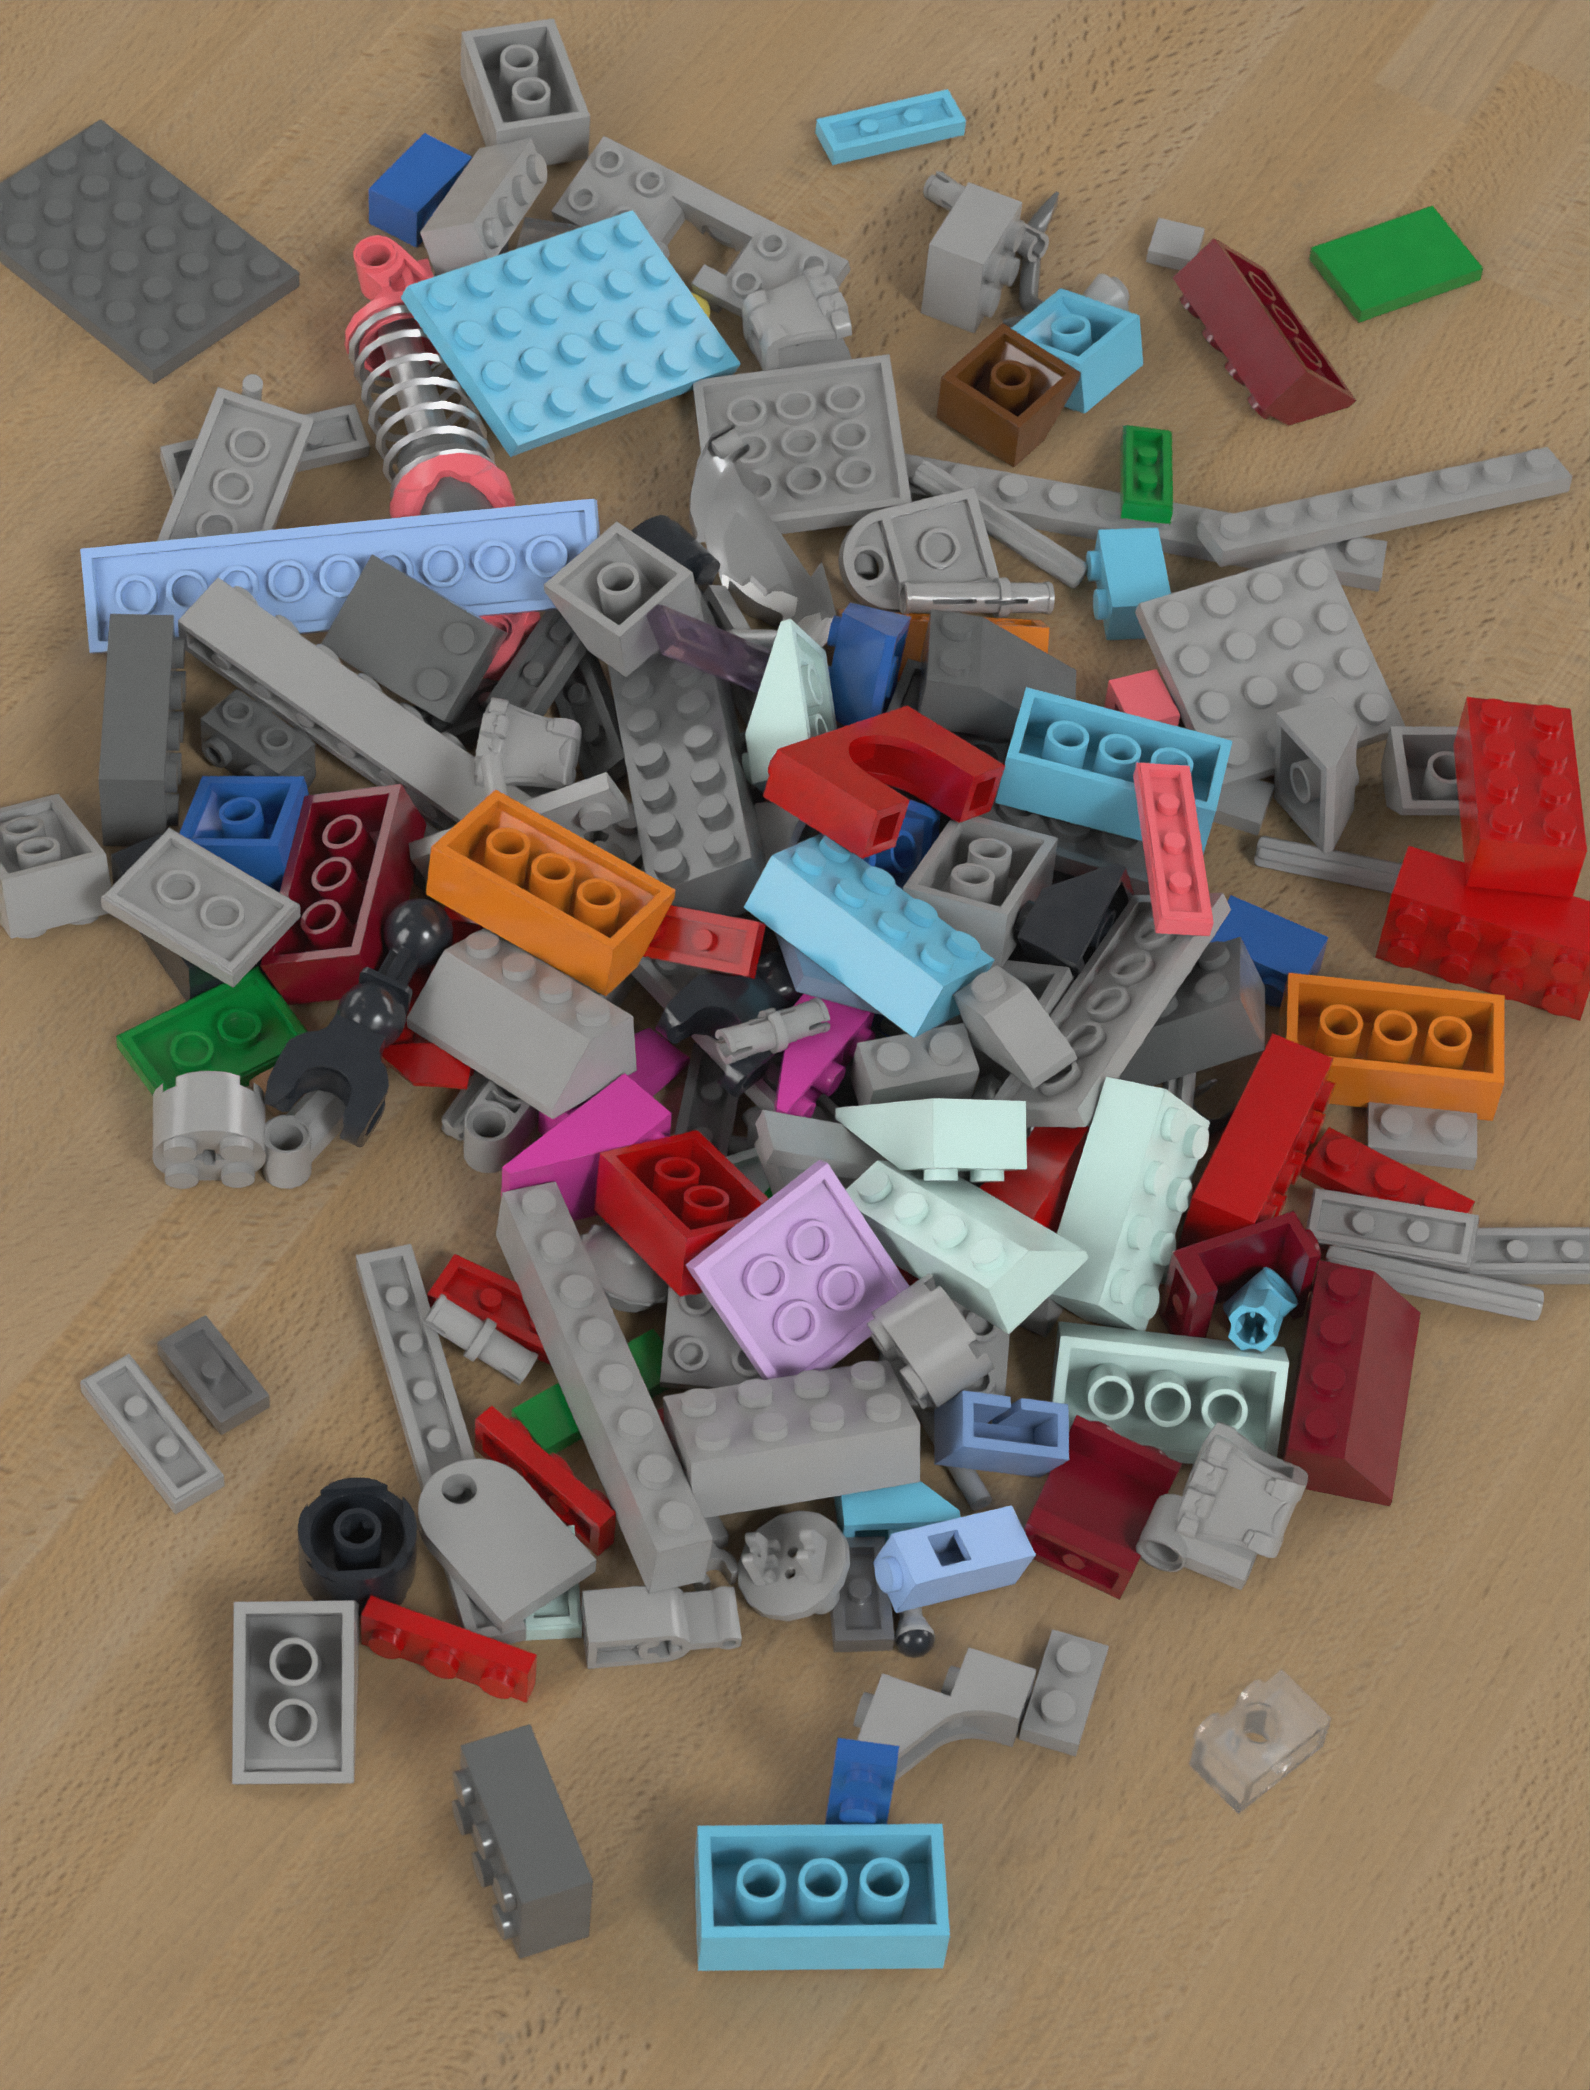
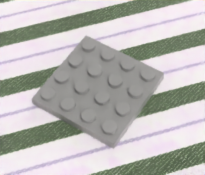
[693,354,912,534]
[1135,548,1405,791]

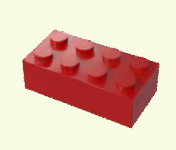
[1453,697,1587,898]
[1375,845,1590,1021]
[1177,1033,1336,1250]

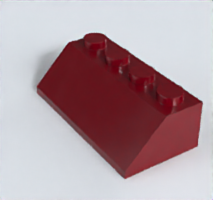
[1173,238,1357,426]
[1282,1260,1421,1507]

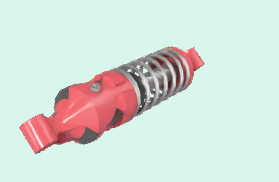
[345,235,541,681]

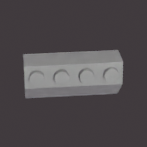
[407,928,637,1119]

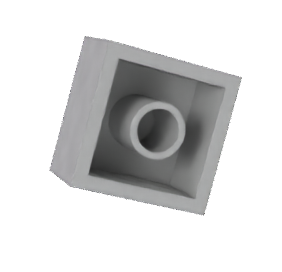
[921,182,1025,333]

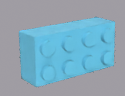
[995,687,1232,854]
[744,833,995,1038]
[694,1824,950,1971]

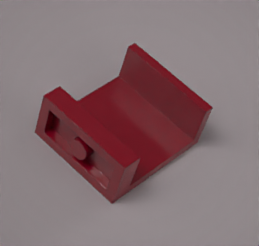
[1158,1211,1321,1338]
[1024,1415,1182,1600]

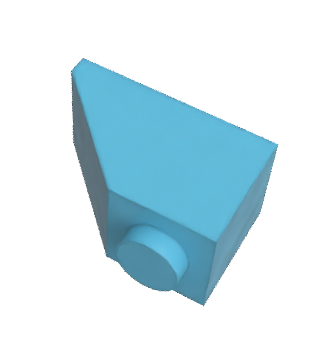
[834,1481,960,1543]

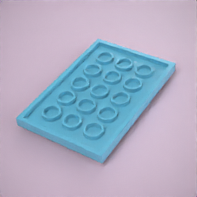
[401,210,741,457]

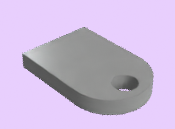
[839,487,999,612]
[418,1459,596,1634]

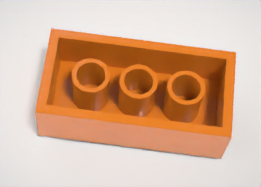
[1278,973,1505,1121]

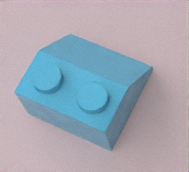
[1012,288,1143,414]

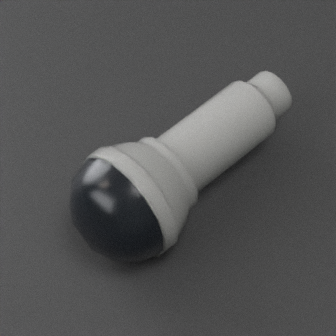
[894,1607,935,1658]

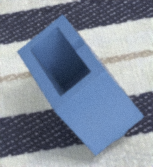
[934,1390,1069,1478]

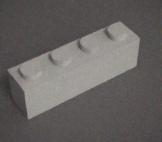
[420,138,547,276]

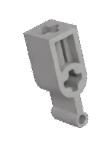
[581,1586,742,1669]

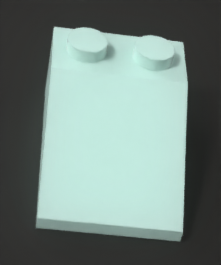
[742,619,837,793]
[835,1098,1027,1182]

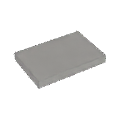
[101,828,300,988]

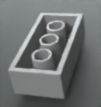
[663,1360,920,1518]

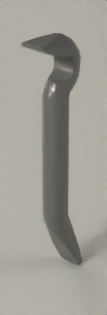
[1002,192,1059,328]

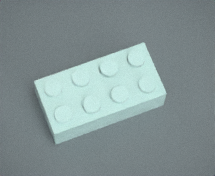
[1049,1077,1210,1331]

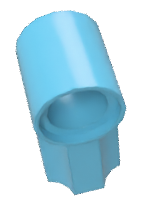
[1223,1267,1298,1352]

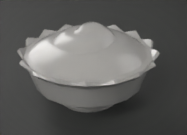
[580,1223,669,1313]

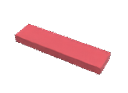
[1133,763,1214,936]

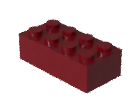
[260,784,427,1005]

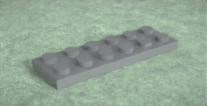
[993,893,1231,1128]

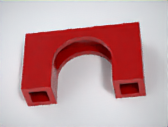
[763,705,1006,859]

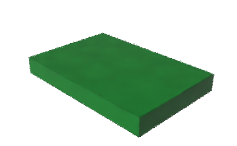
[1309,205,1483,323]
[116,966,308,1096]

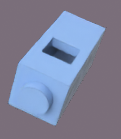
[873,1505,1036,1613]

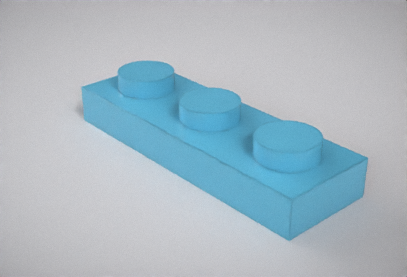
[815,89,966,165]

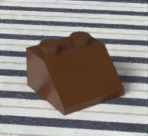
[936,323,1081,468]

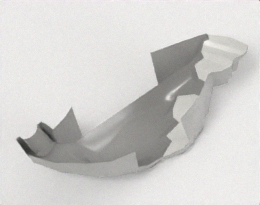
[689,423,836,647]

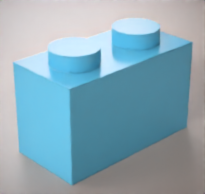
[1086,528,1171,640]

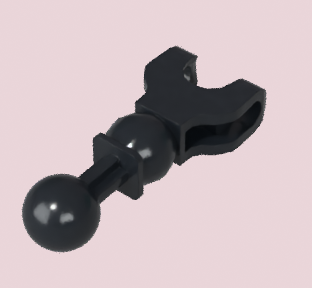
[264,898,454,1148]
[655,944,803,1097]

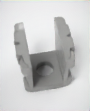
[742,265,852,371]
[474,697,582,796]
[1176,1421,1308,1558]

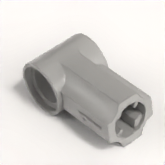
[262,1090,345,1189]
[1136,1494,1258,1590]

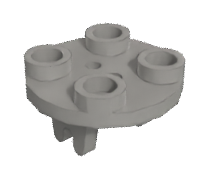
[738,1511,850,1621]

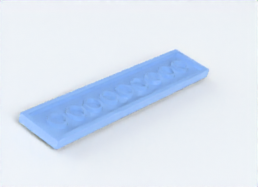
[80,499,600,654]

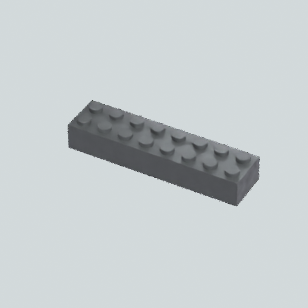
[608,584,767,917]

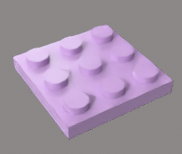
[685,1160,909,1380]

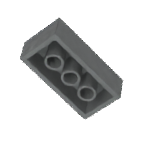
[99,614,187,847]

